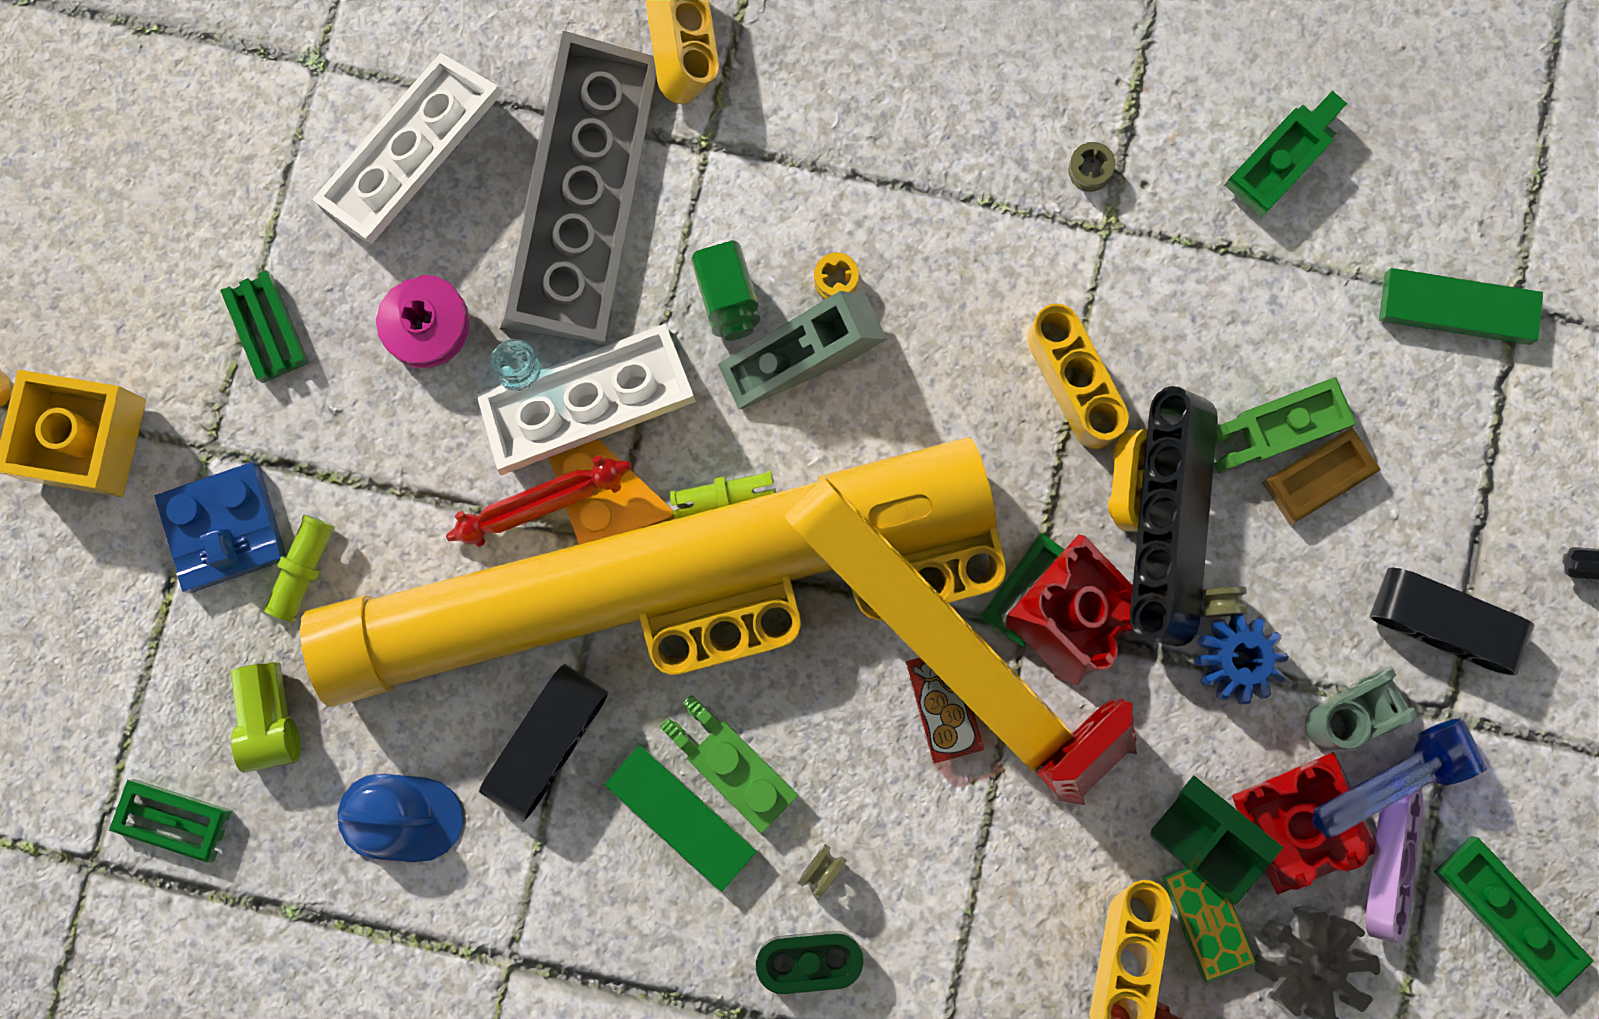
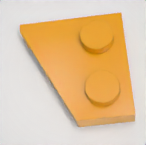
[549,439,675,544]

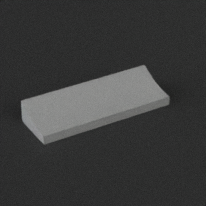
[500,31,656,346]

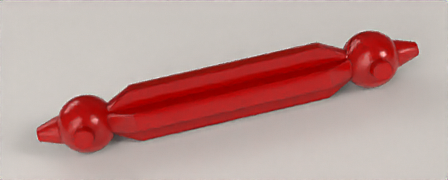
[446,455,632,547]

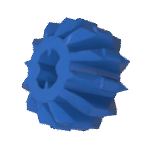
[1194,614,1289,704]

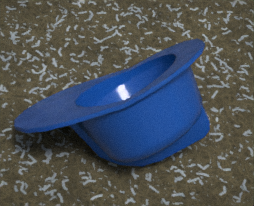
[337,774,463,862]

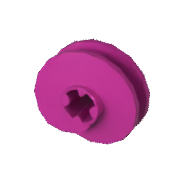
[376,275,470,368]

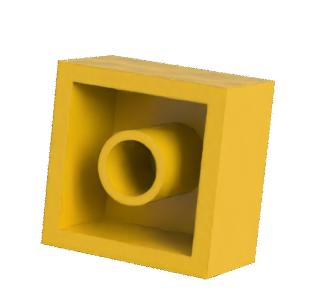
[0,369,147,498]

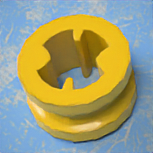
[814,252,859,300]

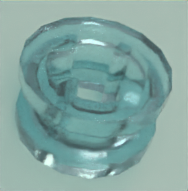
[490,339,541,391]

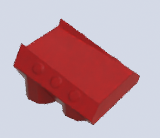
[1006,534,1133,685]
[1035,698,1137,805]
[1232,752,1376,895]

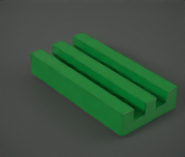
[220,270,309,383]
[109,779,232,863]

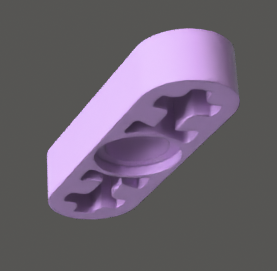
[1366,781,1423,943]

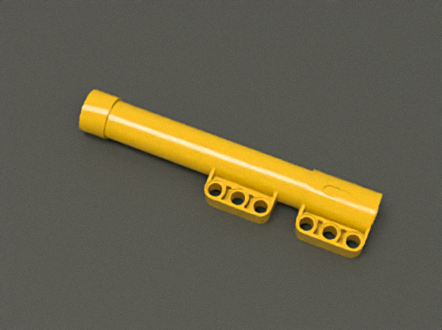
[300,437,1006,707]

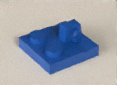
[154,462,287,593]

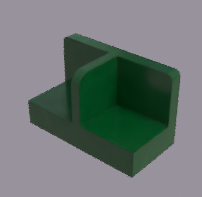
[1150,775,1284,905]

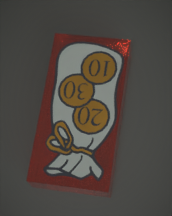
[905,658,984,764]

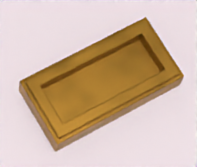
[1262,427,1381,525]

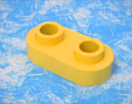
[1108,429,1148,532]

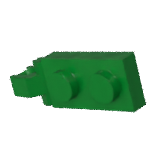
[1224,91,1348,218]

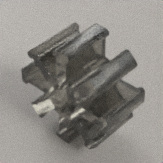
[1254,906,1380,1019]

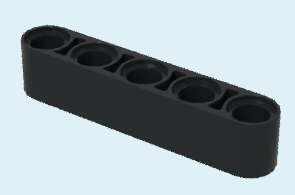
[1130,386,1218,647]

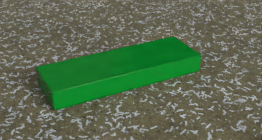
[1379,268,1543,345]
[604,744,758,892]
[1433,836,1594,998]

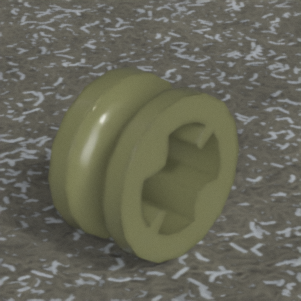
[1068,142,1115,192]
[1200,587,1249,617]
[797,844,847,899]

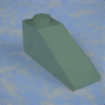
[718,291,887,409]

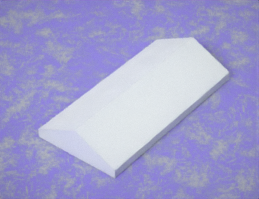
[312,53,503,244]
[477,323,696,475]

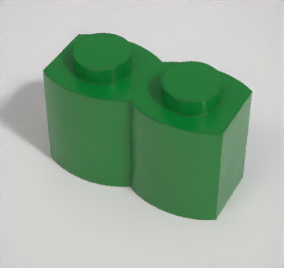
[691,240,761,341]

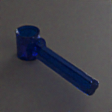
[1311,717,1488,838]

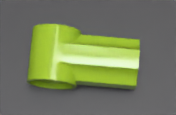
[230,662,301,773]

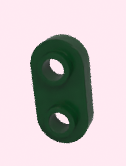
[756,931,864,994]

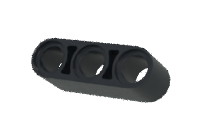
[1369,567,1535,676]
[479,664,609,822]

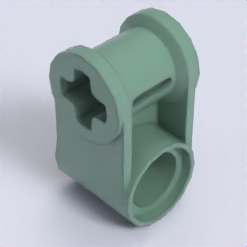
[1305,667,1419,750]

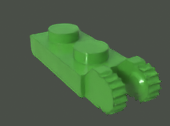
[1214,377,1357,474]
[660,694,799,834]

